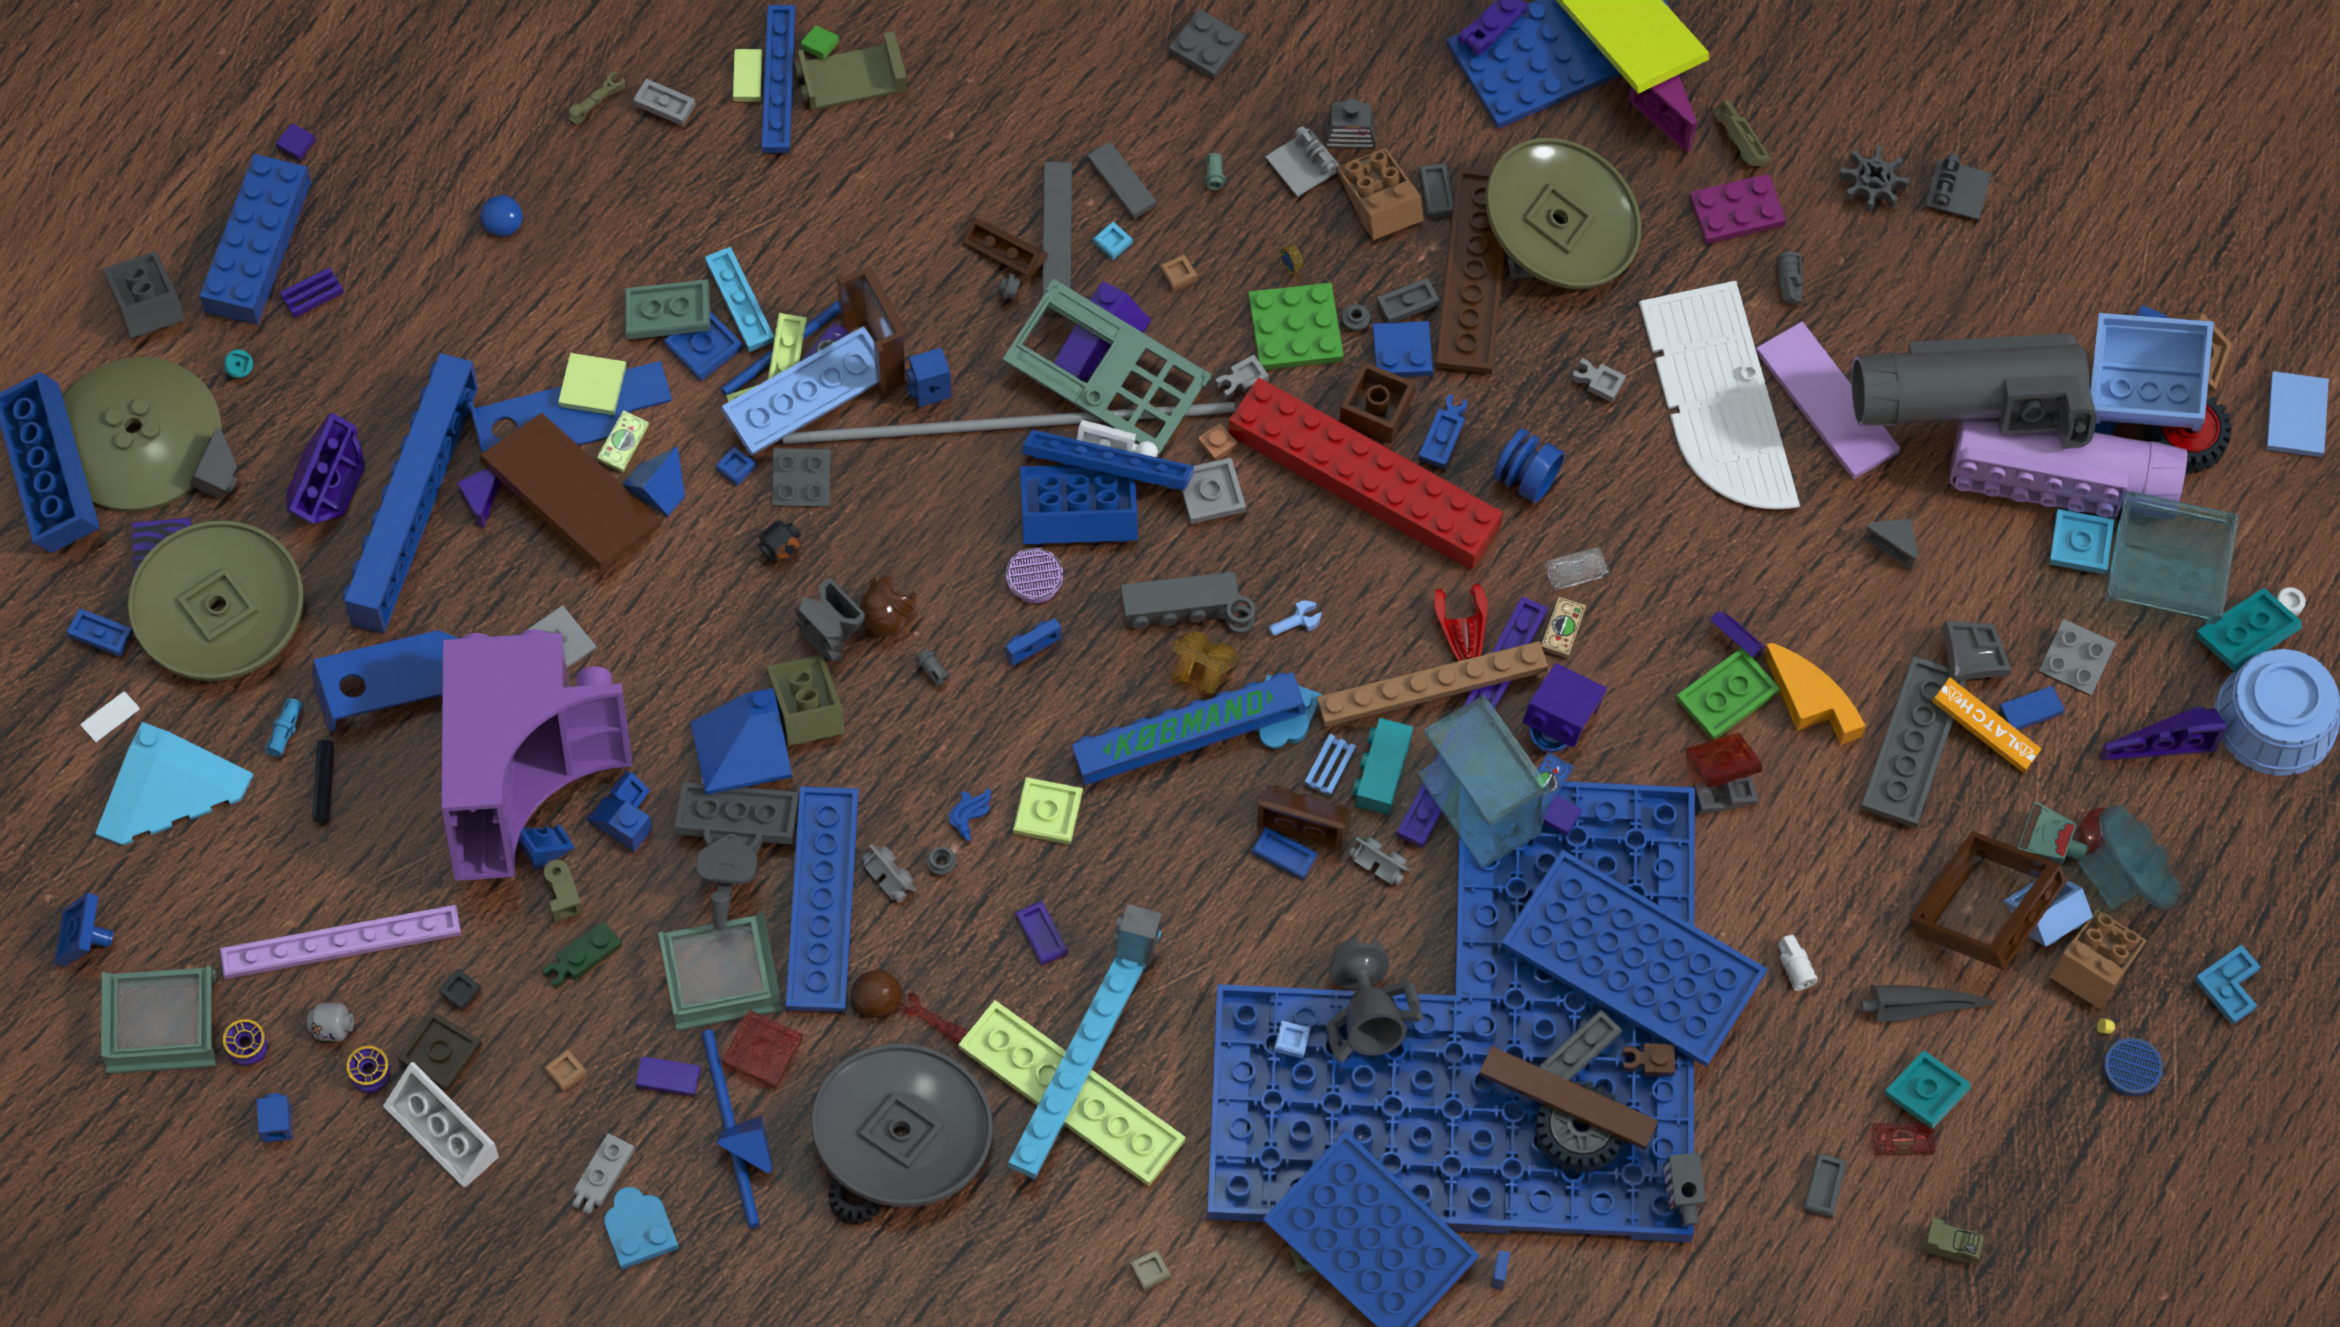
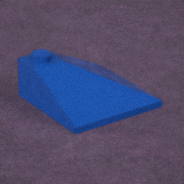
[690,688,792,795]

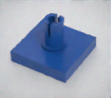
[54,893,113,967]

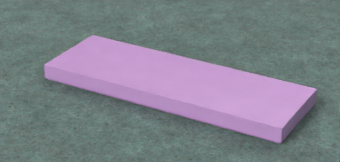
[1756,321,1901,480]

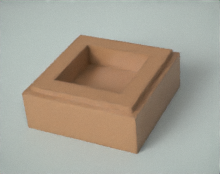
[1160,254,1198,292]
[544,1049,587,1092]

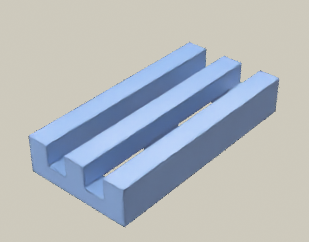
[1304,734,1356,797]

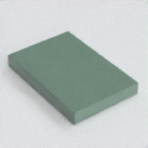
[625,279,711,340]

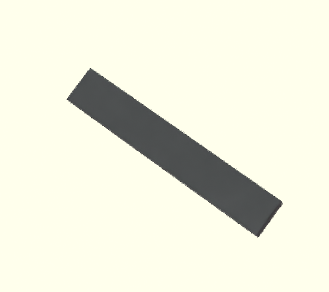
[1043,162,1072,313]

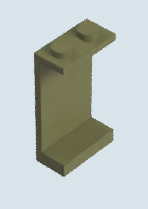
[794,31,907,111]

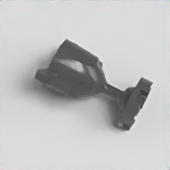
[1326,938,1423,1063]

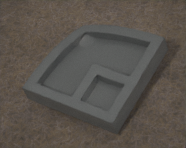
[1941,621,2011,682]

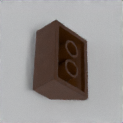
[1257,785,1352,852]

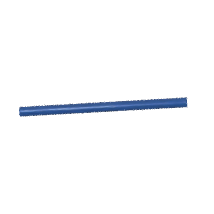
[720,301,839,397]
[701,1030,760,1228]

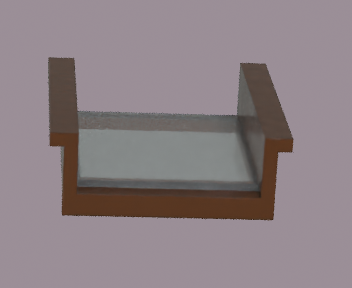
[836,266,907,399]

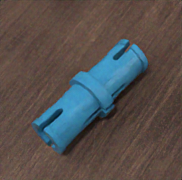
[264,698,304,757]

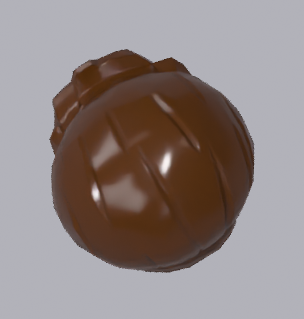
[859,576,917,636]

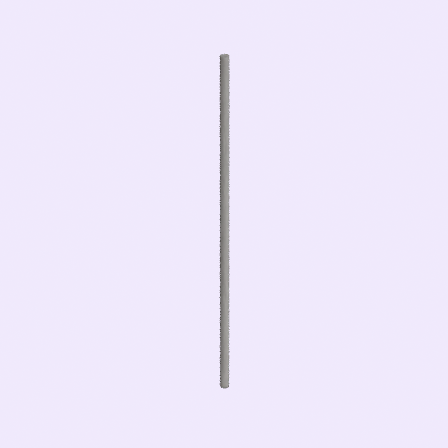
[783,402,1235,444]

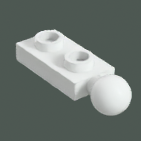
[1077,420,1158,457]

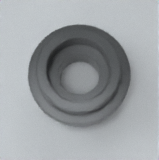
[997,273,1020,301]
[1342,304,1370,332]
[927,847,956,876]

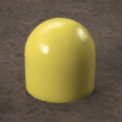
[2097,1018,2115,1034]

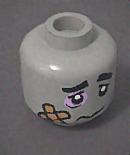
[307,1002,354,1042]

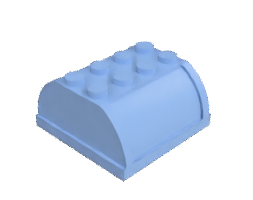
[2091,313,2214,432]

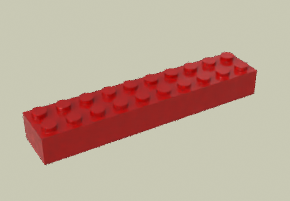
[1228,377,1503,570]

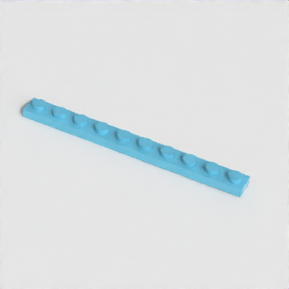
[1008,931,1162,1179]

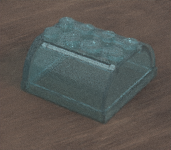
[2105,490,2240,625]

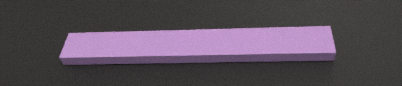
[220,905,461,979]

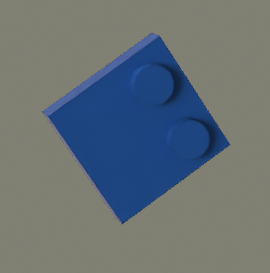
[1372,321,1433,377]

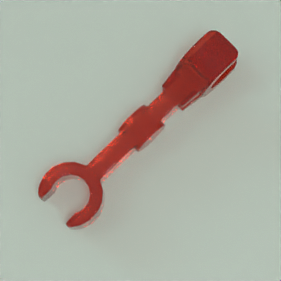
[901,993,967,1044]

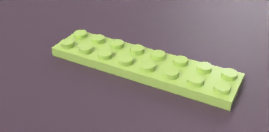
[958,1000,1186,1186]

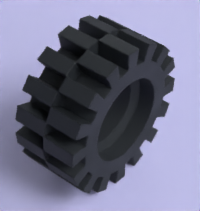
[828,1179,883,1225]

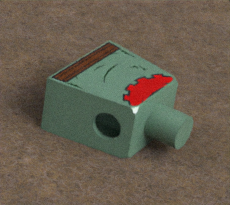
[2017,802,2088,866]

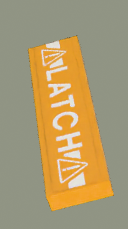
[1932,677,2041,773]

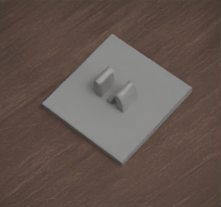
[526,605,597,669]

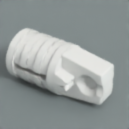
[1778,935,1818,991]

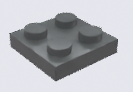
[1169,9,1245,80]

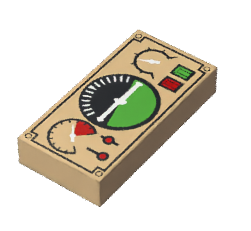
[1541,597,1586,659]

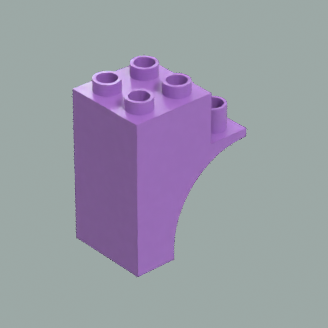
[442,629,632,881]

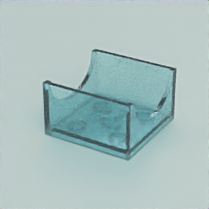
[1417,695,1550,869]

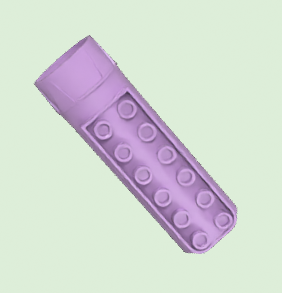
[1950,418,2187,518]

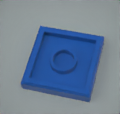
[663,311,743,382]

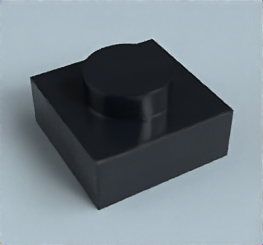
[438,968,482,1011]

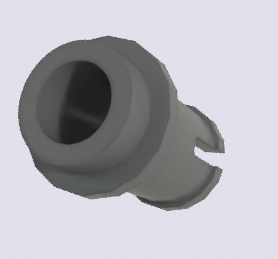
[915,649,950,687]

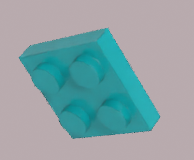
[1885,1050,1971,1129]

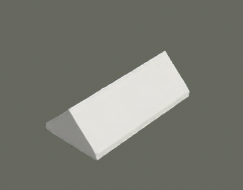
[383,1062,499,1187]

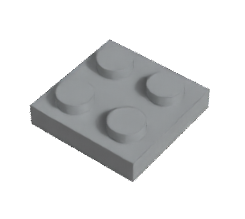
[1181,458,1246,524]

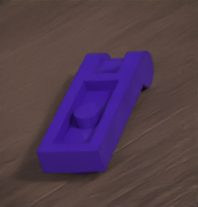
[1457,0,1528,56]

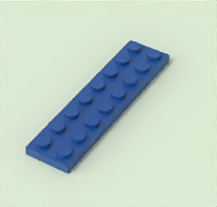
[786,787,859,1012]

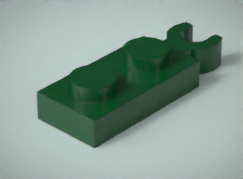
[542,921,622,989]

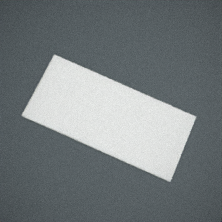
[80,691,140,742]

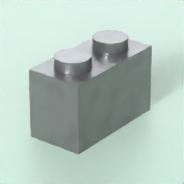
[1112,904,1162,966]

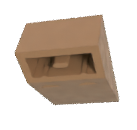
[1336,148,1424,240]
[2050,909,2147,1009]

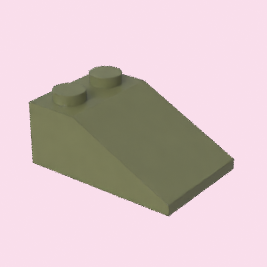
[767,654,845,746]

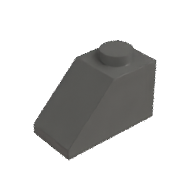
[189,428,237,499]

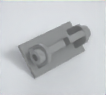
[1349,836,1411,886]
[861,844,917,903]

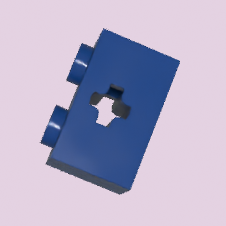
[906,348,951,407]

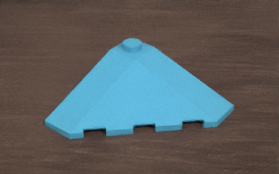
[95,722,254,846]

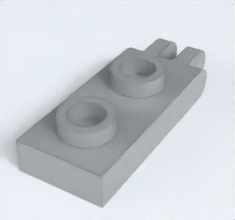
[572,1133,635,1215]

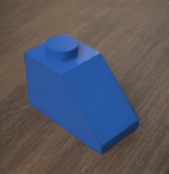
[587,797,652,852]

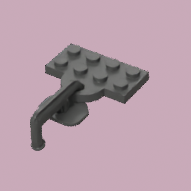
[674,782,799,931]

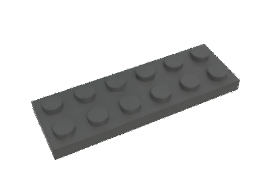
[1861,656,1967,828]

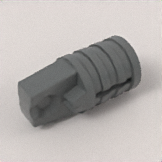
[1776,252,1804,305]

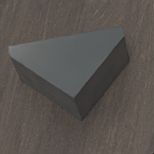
[1864,518,1918,571]

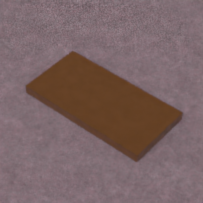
[479,413,661,571]

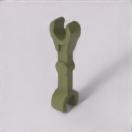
[569,71,626,125]

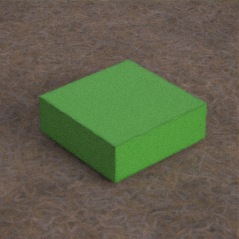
[801,25,839,60]

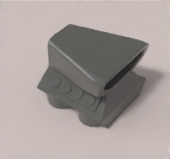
[795,578,865,662]

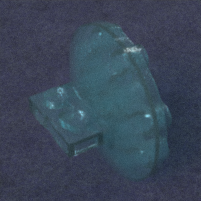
[2078,804,2182,910]

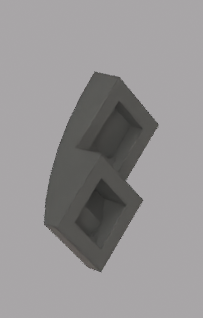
[1692,775,1759,814]

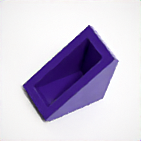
[458,468,501,528]

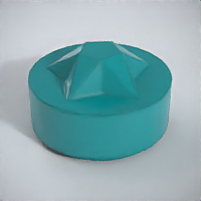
[223,349,253,379]

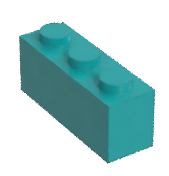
[1352,718,1413,815]

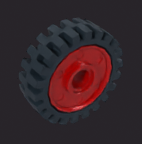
[2144,393,2232,474]

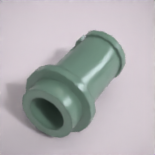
[1204,153,1226,190]

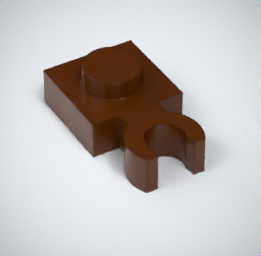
[1622,1043,1675,1076]

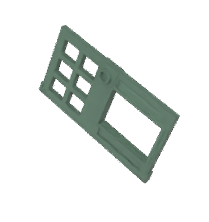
[1002,278,1212,456]

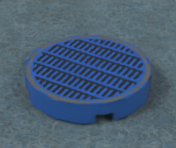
[2103,1037,2164,1097]

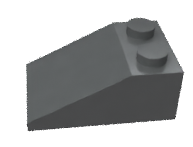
[102,251,185,338]

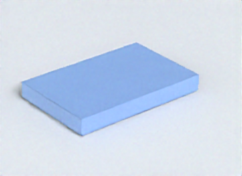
[2266,371,2329,458]

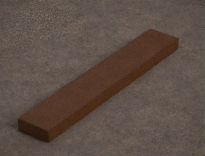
[1479,1046,1658,1150]

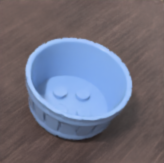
[2214,649,2340,776]

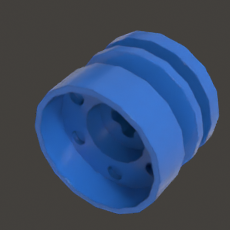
[1493,428,1566,504]

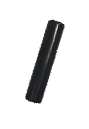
[312,740,334,823]

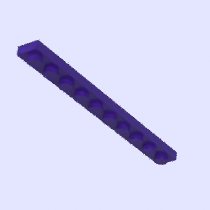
[1396,596,1548,849]

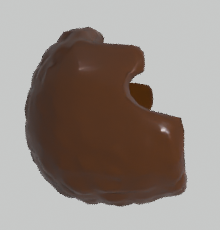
[851,970,903,1018]

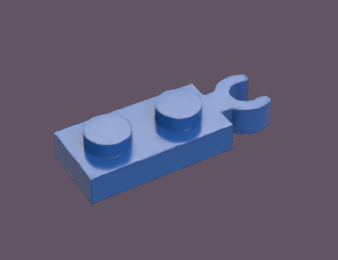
[1418,394,1467,470]

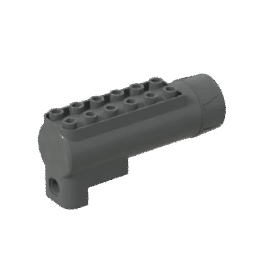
[1851,333,2097,449]

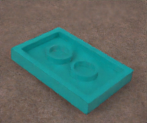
[2197,588,2302,672]

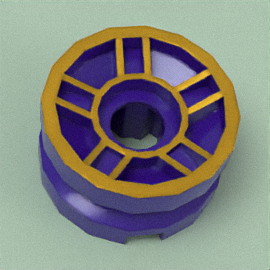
[223,1019,268,1066]
[346,1046,391,1093]

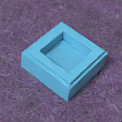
[1093,222,1133,260]

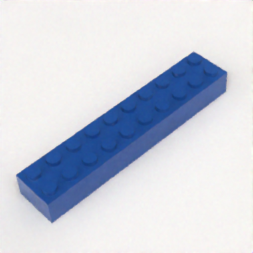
[342,353,478,634]

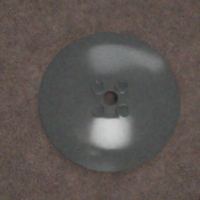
[811,1044,993,1207]

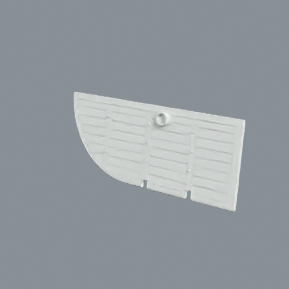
[1639,281,1800,509]

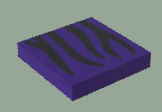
[132,518,192,575]

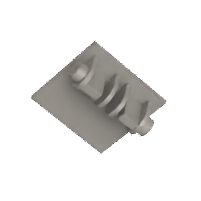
[1265,126,1339,197]
[2039,619,2116,695]

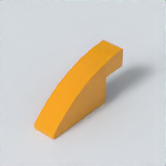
[1763,643,1866,745]

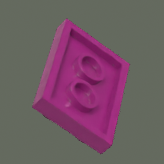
[1689,174,1786,244]

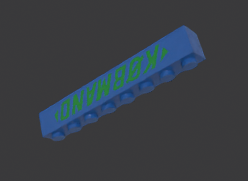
[1072,672,1305,786]

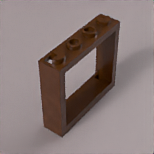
[1909,831,2067,970]

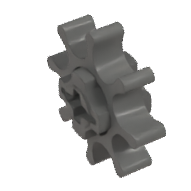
[1839,146,1910,212]

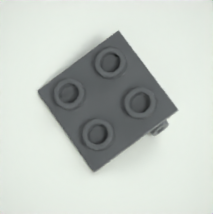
[1925,154,1992,220]
[773,448,831,506]

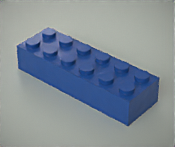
[199,154,311,325]
[0,372,100,553]

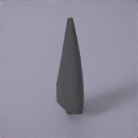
[1860,985,1994,1022]

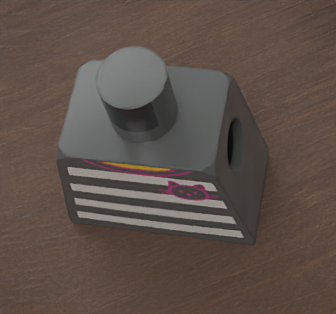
[1323,99,1376,149]
[1662,1152,1705,1227]

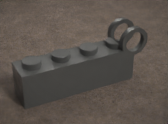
[1121,572,1255,634]

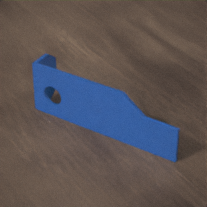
[467,361,672,453]
[312,630,515,731]

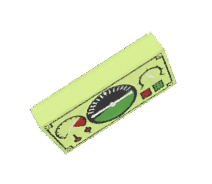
[597,410,649,473]

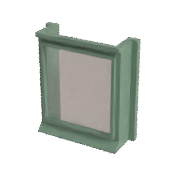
[658,911,782,1031]
[101,966,216,1074]

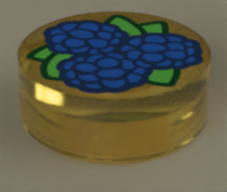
[1280,244,1304,274]

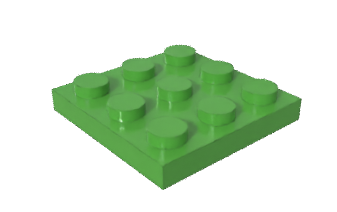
[1248,283,1344,370]

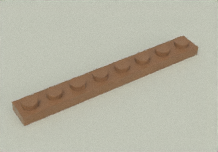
[1317,641,1548,727]

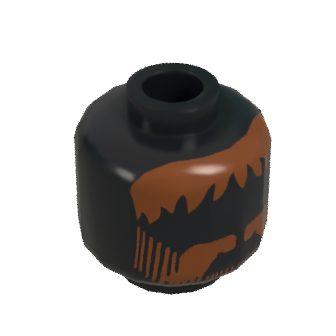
[757,520,801,563]

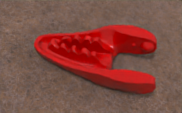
[1434,584,1488,661]

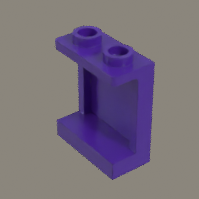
[1523,663,1607,747]

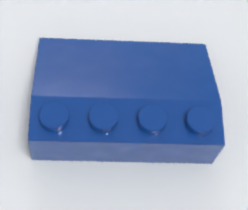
[1020,465,1138,545]

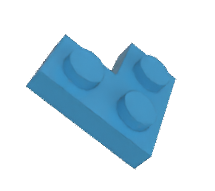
[2194,944,2261,1026]

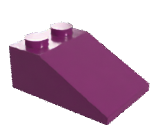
[1629,74,1697,153]

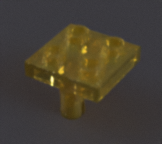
[1171,631,1240,694]

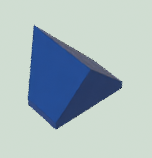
[623,446,685,517]
[518,825,575,871]
[717,1115,772,1174]

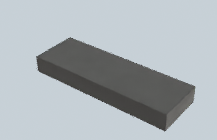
[1087,142,1157,220]
[1539,1010,1622,1081]

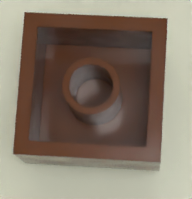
[1339,362,1415,444]

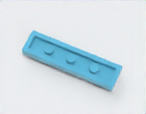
[705,247,775,352]

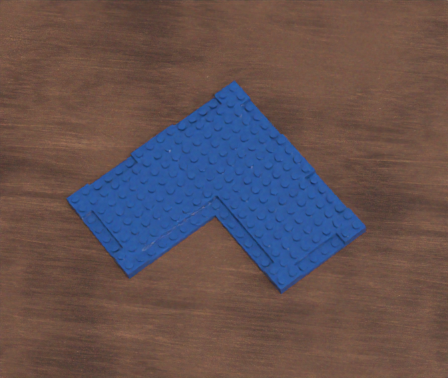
[1207,776,1695,1242]

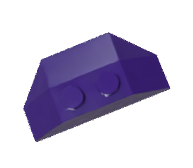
[286,412,365,525]

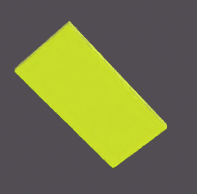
[1556,0,1709,94]

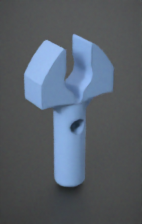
[1269,600,1322,636]

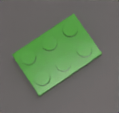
[1676,648,1780,741]

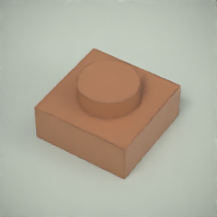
[1198,423,1238,461]

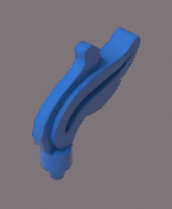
[949,788,991,841]

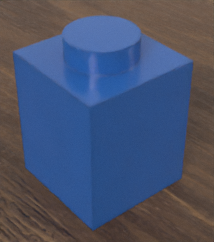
[256,1093,293,1143]

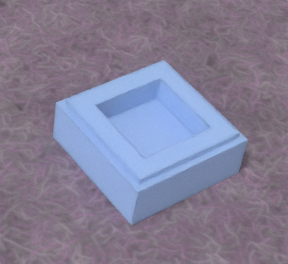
[1274,1021,1311,1058]

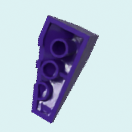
[1054,281,1151,382]
[2100,707,2227,761]

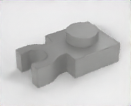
[1215,355,1269,400]
[1571,358,1626,403]

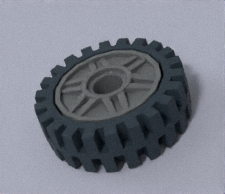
[1535,1081,1624,1174]

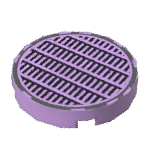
[1006,548,1063,603]

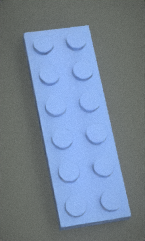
[721,326,877,456]

